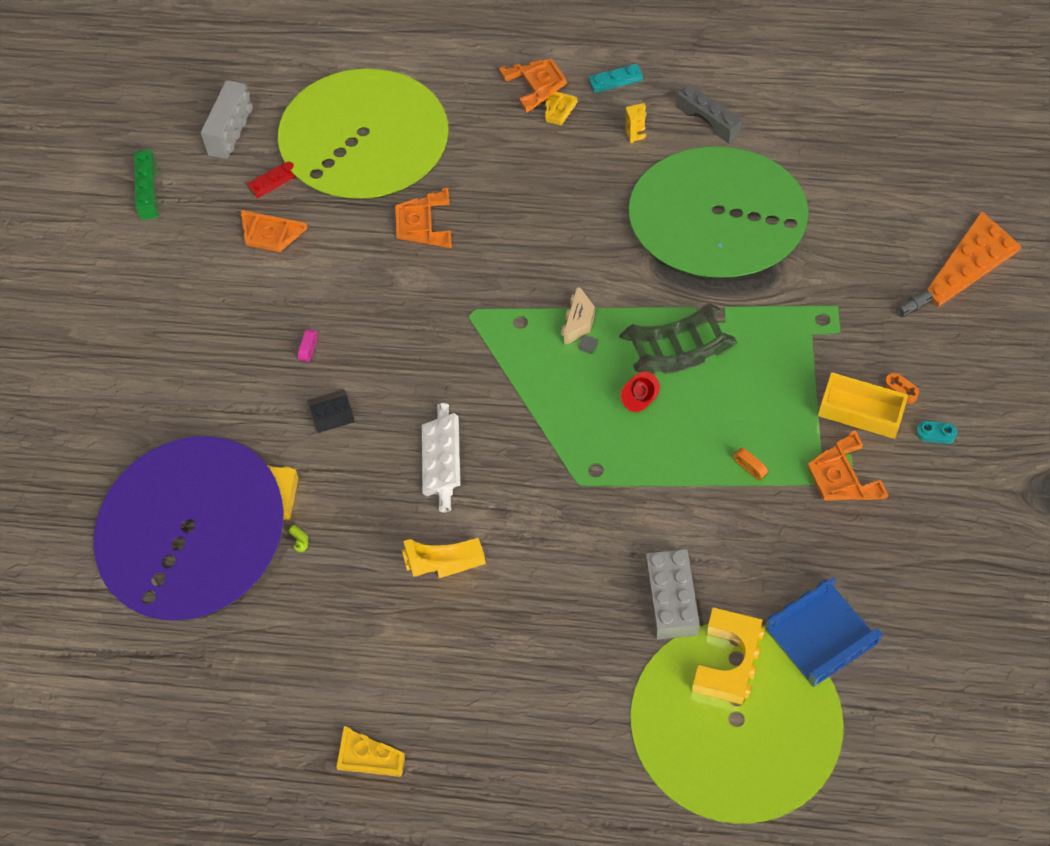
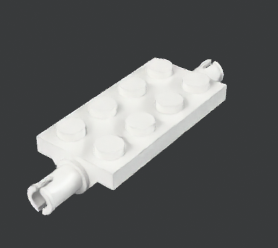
[422,403,460,512]

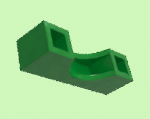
[134,149,159,220]

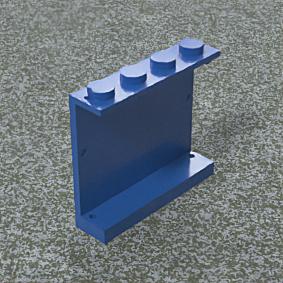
[765,577,883,688]

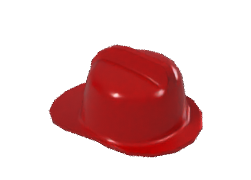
[620,372,660,412]

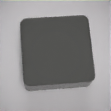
[579,335,598,354]

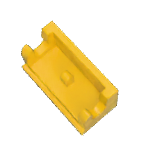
[625,103,647,143]

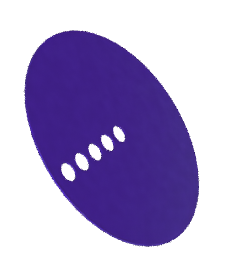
[94,436,284,621]

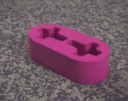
[298,329,318,362]

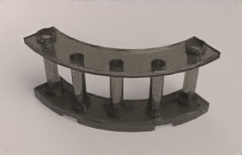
[619,303,737,374]

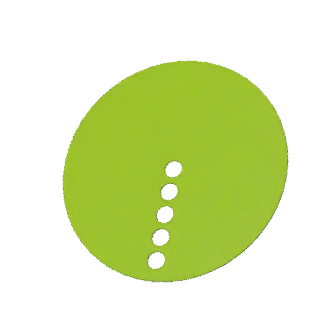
[278,69,448,199]
[631,624,844,824]

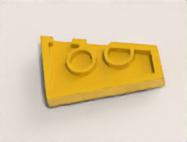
[337,726,405,777]

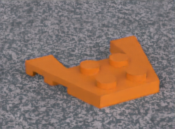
[499,58,567,113]
[395,188,452,248]
[807,430,888,501]

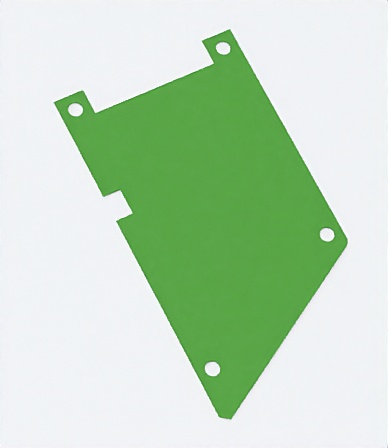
[468,306,853,486]

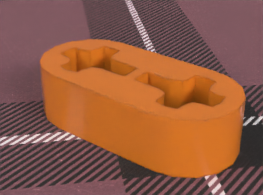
[884,373,919,404]
[733,448,768,480]

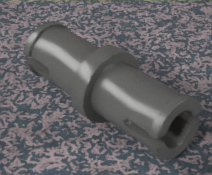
[896,290,933,317]

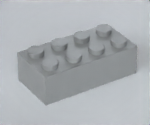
[201,80,253,159]
[646,549,700,640]

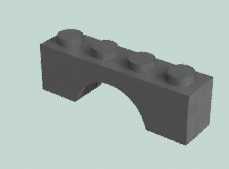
[676,83,742,144]

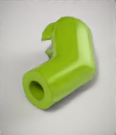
[289,525,309,552]

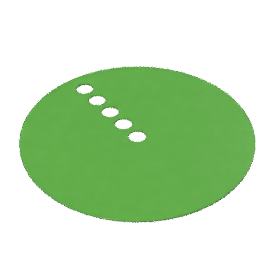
[629,146,808,278]

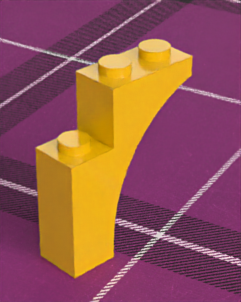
[402,538,486,578]

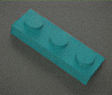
[589,63,643,93]

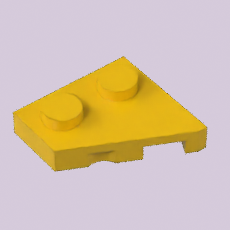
[545,92,578,126]

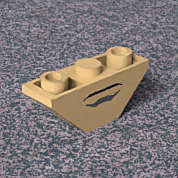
[561,287,595,344]

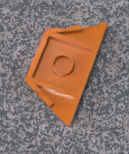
[241,210,308,252]

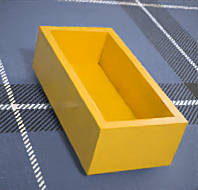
[818,372,908,439]

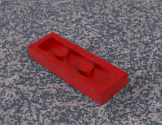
[247,162,296,199]

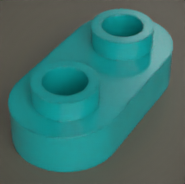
[916,421,957,444]

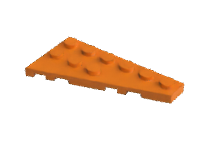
[927,211,1022,307]

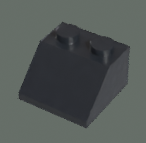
[308,389,355,433]

